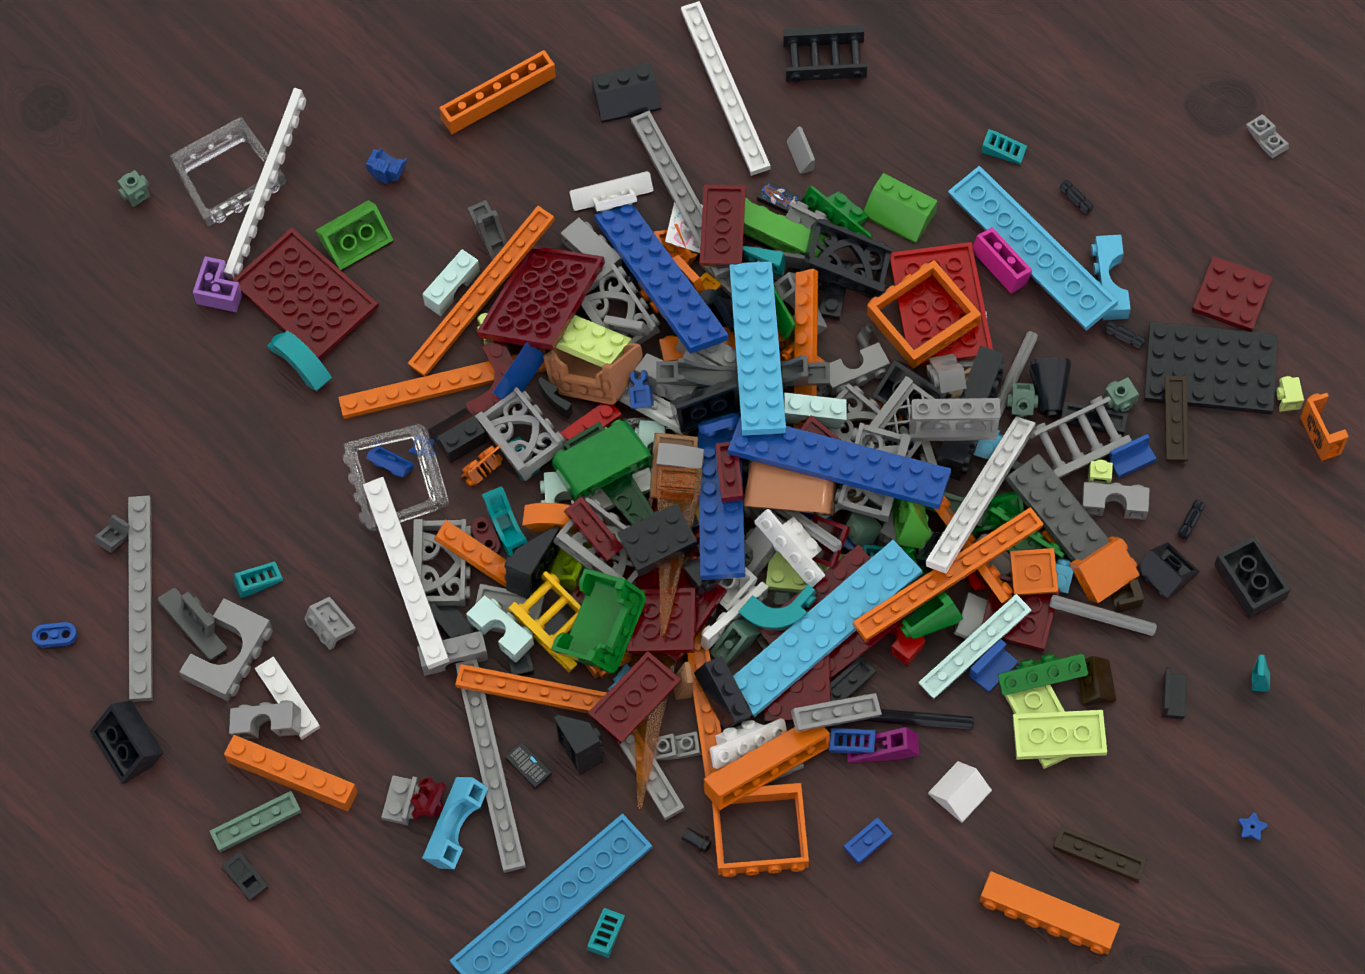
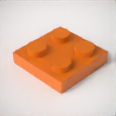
[1009,548,1058,596]

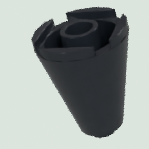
[1028,357,1071,418]

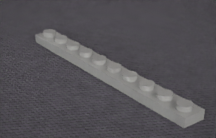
[631,111,730,280]
[128,495,153,702]
[455,658,526,873]

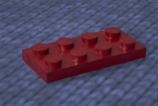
[700,184,746,267]
[588,651,681,744]

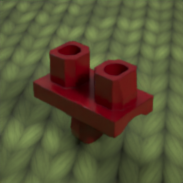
[410,777,447,819]

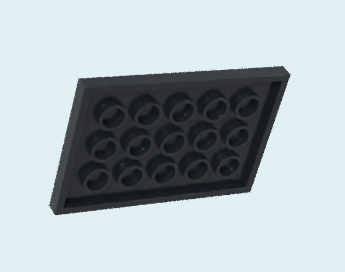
[1144,322,1277,414]

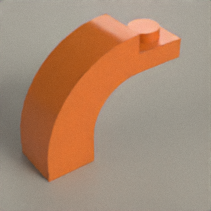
[522,503,587,540]

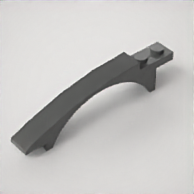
[467,200,541,349]
[656,355,830,389]

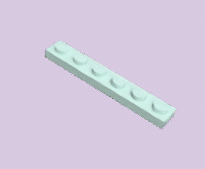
[918,594,1031,700]

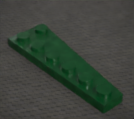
[563,421,655,525]

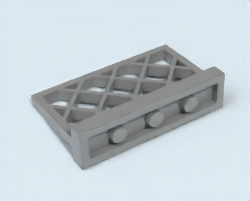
[862,376,935,458]

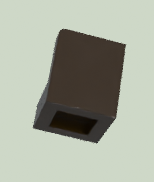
[1111,579,1144,613]

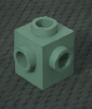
[118,170,150,207]
[1103,377,1139,412]
[1007,383,1038,417]

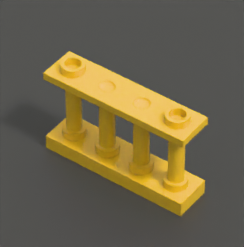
[507,571,581,673]

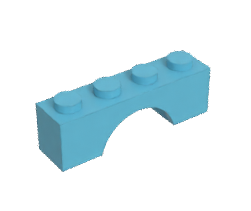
[1091,235,1131,320]
[422,777,488,869]

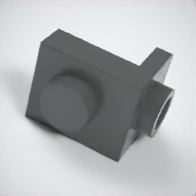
[94,515,130,553]

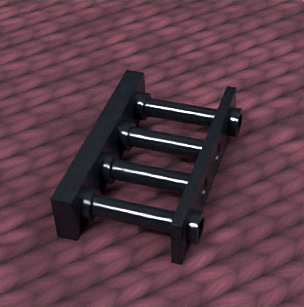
[783,25,867,83]

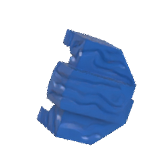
[366,148,408,184]

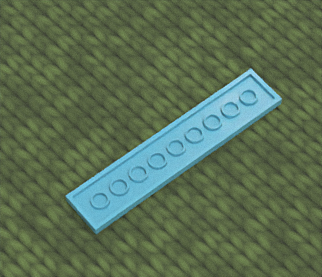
[948,166,1118,331]
[730,261,786,436]
[733,540,923,717]

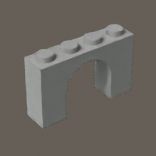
[179,599,273,702]

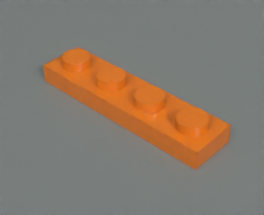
[434,520,507,587]

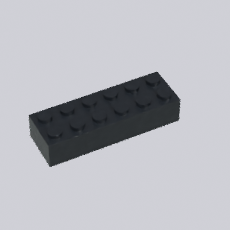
[937,346,1006,481]

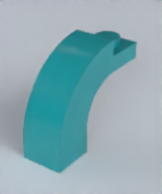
[267,331,332,391]
[482,486,528,557]
[738,584,817,631]

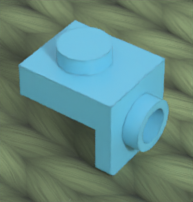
[974,429,1004,460]
[1055,558,1073,593]

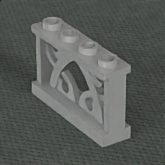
[581,263,661,345]
[826,383,912,449]
[475,387,566,481]
[909,398,1001,441]
[834,423,911,523]
[553,497,638,583]
[413,519,471,606]

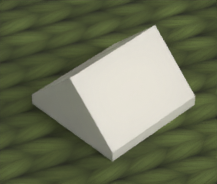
[717,567,758,611]
[928,761,992,823]

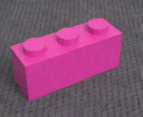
[973,227,1032,294]

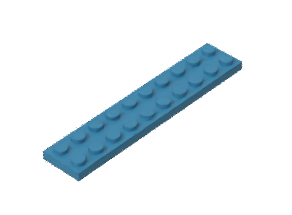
[449,813,653,974]

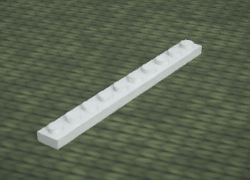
[681,1,770,176]
[224,88,306,280]
[926,416,1036,573]
[363,477,450,669]

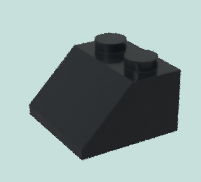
[428,408,487,463]
[1136,542,1200,598]

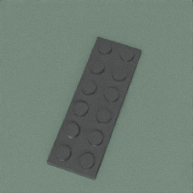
[1005,454,1109,561]

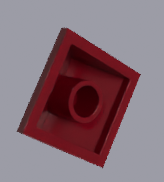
[812,515,850,569]

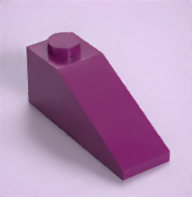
[847,727,920,763]

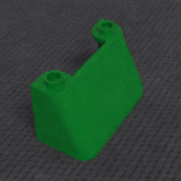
[552,419,653,502]
[900,546,963,639]
[551,569,646,673]

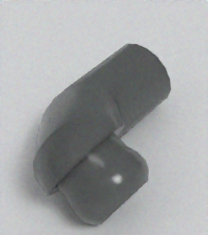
[856,323,875,350]

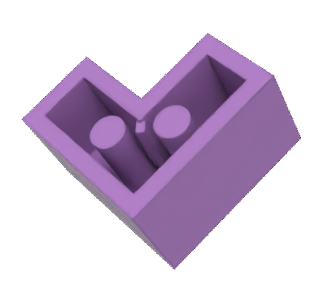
[193,256,242,312]

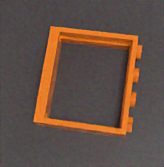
[867,260,981,369]
[712,783,809,877]

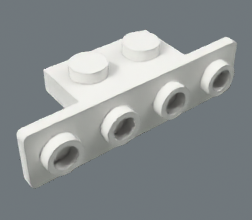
[569,171,653,212]
[754,509,825,587]
[710,718,787,769]

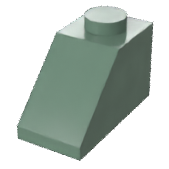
[844,501,883,545]
[710,618,761,666]

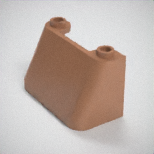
[543,343,642,405]
[743,460,837,516]

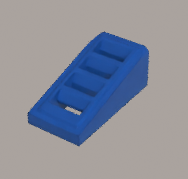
[829,728,876,754]

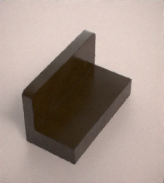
[1078,656,1116,706]

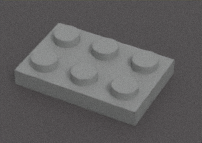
[470,584,544,639]

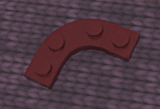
[465,341,514,418]

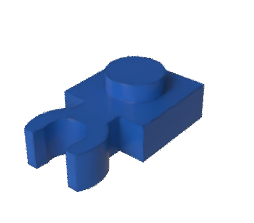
[629,370,654,409]

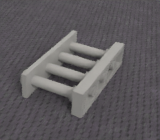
[1030,396,1132,478]

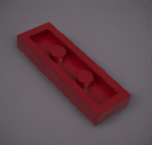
[715,442,744,503]
[563,496,624,562]

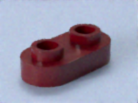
[471,517,501,554]

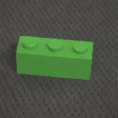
[863,173,938,244]
[315,200,393,270]
[891,498,931,549]

